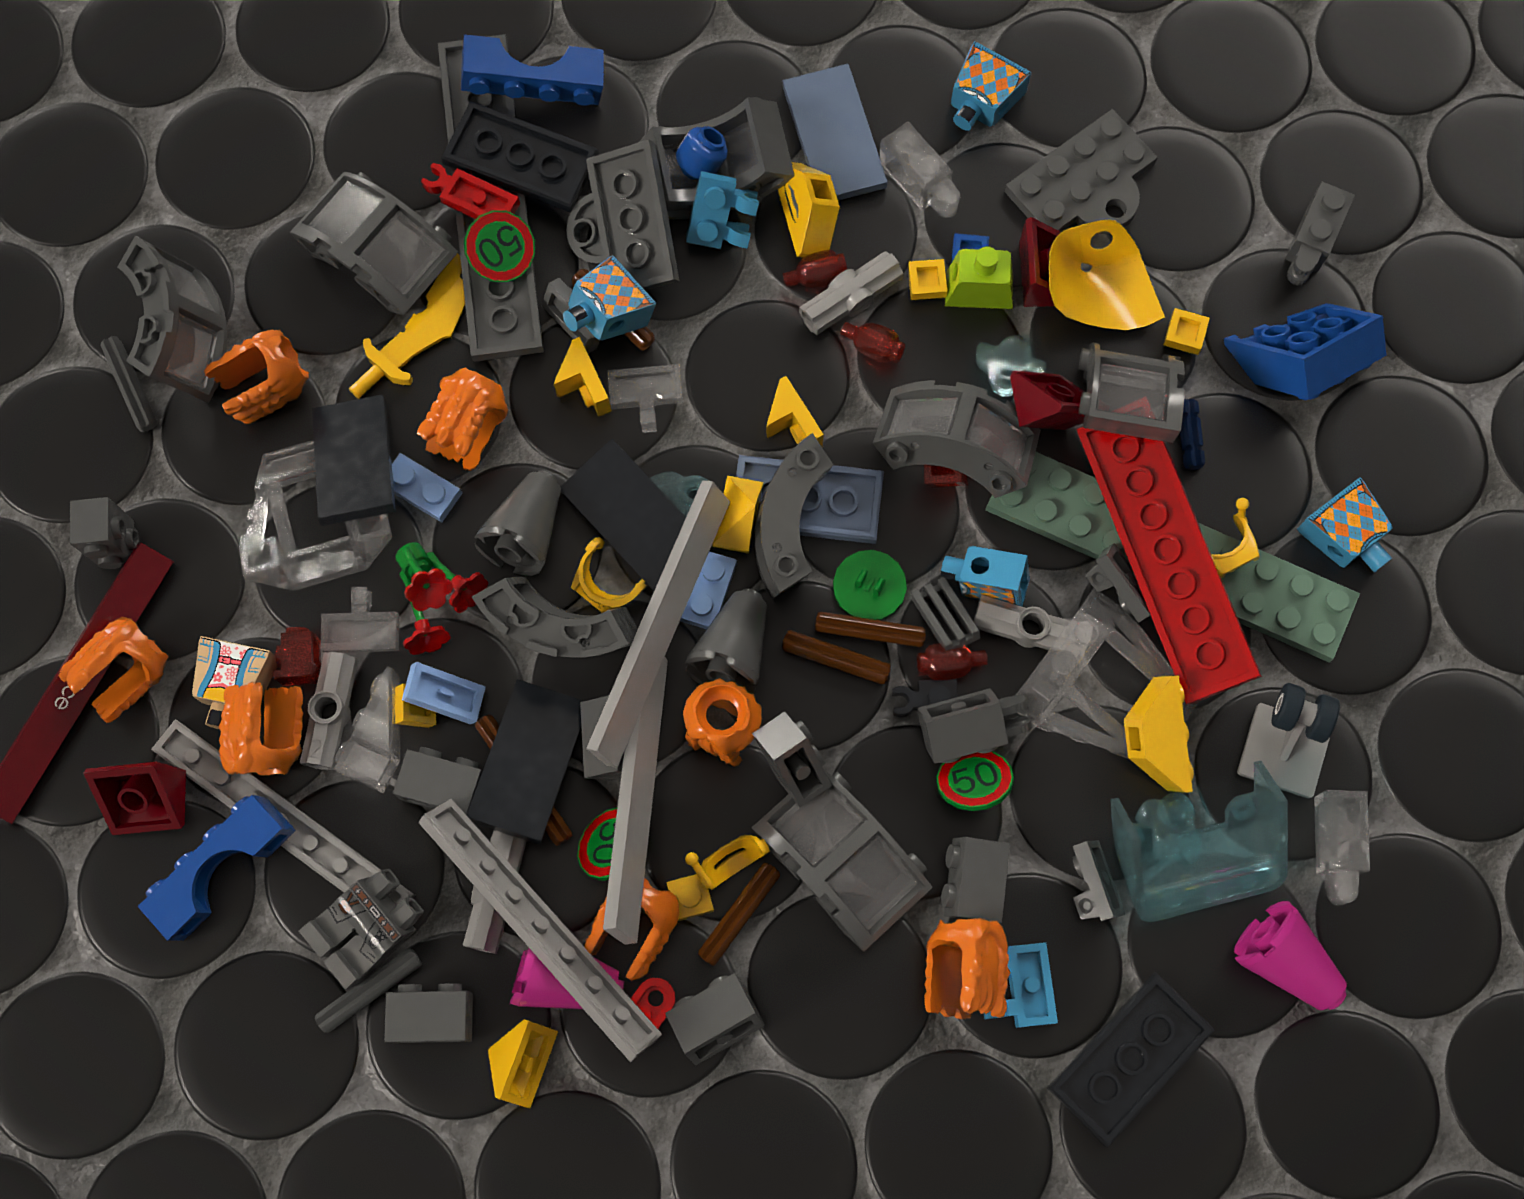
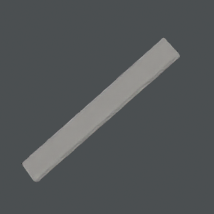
[586,481,730,768]
[603,657,668,945]
[151,719,416,905]
[419,799,662,1062]

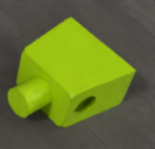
[945,246,1013,309]

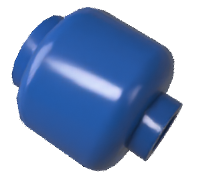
[676,126,728,180]

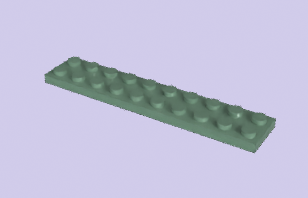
[986,452,1360,662]

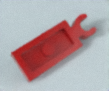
[421,163,520,219]

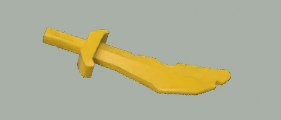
[349,253,465,399]

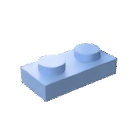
[392,453,462,523]
[680,551,737,629]
[402,662,485,725]

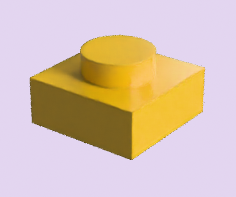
[908,259,948,300]
[1163,308,1210,355]
[395,684,436,728]
[666,874,714,921]

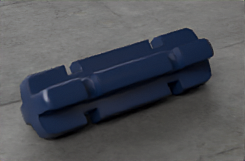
[1180,399,1205,470]

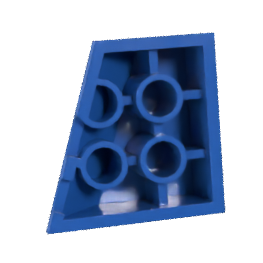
[1223,303,1386,400]

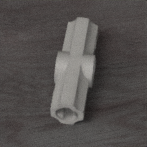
[799,251,904,335]
[973,595,1091,660]
[300,652,358,770]
[463,831,527,954]

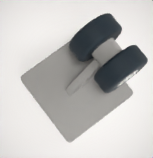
[1237,683,1340,799]

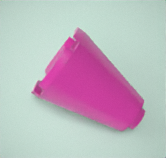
[1234,901,1347,1011]
[510,947,624,1009]

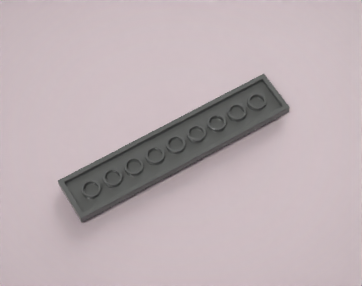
[438,34,544,362]

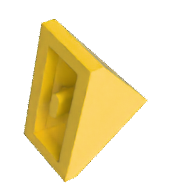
[712,475,763,554]
[488,1019,558,1109]

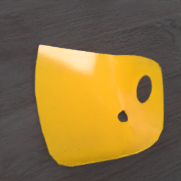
[1049,220,1165,330]

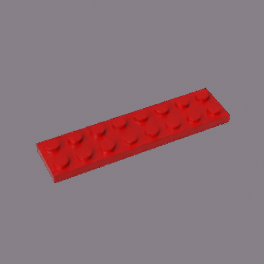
[1076,399,1262,705]

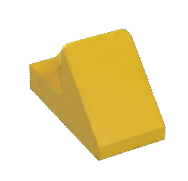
[554,337,612,417]
[766,376,824,448]

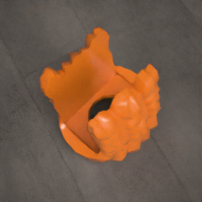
[204,330,309,424]
[417,367,509,471]
[58,617,169,723]
[683,678,762,767]
[218,682,303,776]
[584,878,679,981]
[924,918,1010,1019]

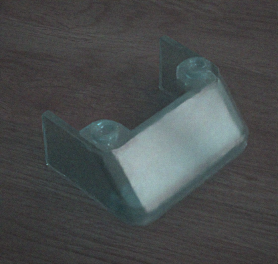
[1110,761,1288,922]

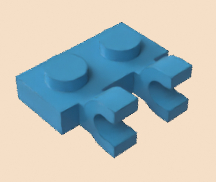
[686,171,759,249]
[984,943,1058,1028]

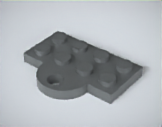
[1004,108,1158,234]
[567,139,680,291]

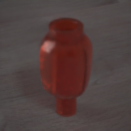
[783,250,848,288]
[841,322,906,363]
[917,643,987,681]

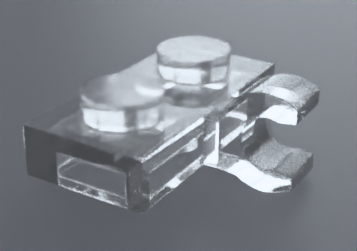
[608,364,683,433]
[321,587,399,653]

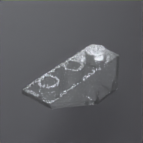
[334,666,401,794]

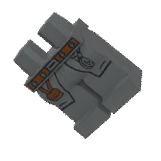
[299,869,424,990]

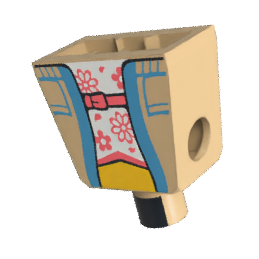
[192,636,280,729]

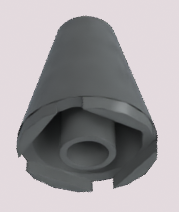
[474,471,561,576]
[685,589,767,694]

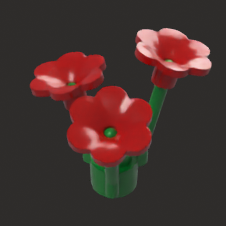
[396,542,488,655]

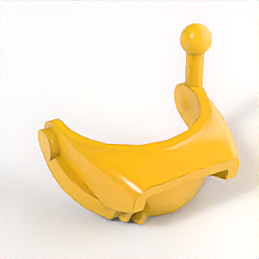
[1211,497,1260,578]
[571,537,647,613]
[685,835,770,890]

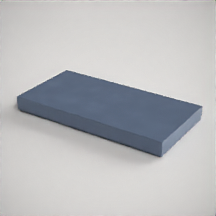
[783,64,887,200]
[736,455,884,544]

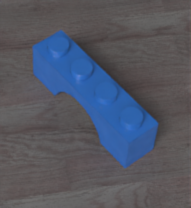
[461,34,604,105]
[138,795,296,941]

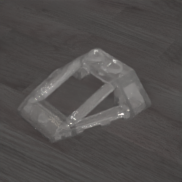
[239,440,392,590]
[1016,588,1197,758]

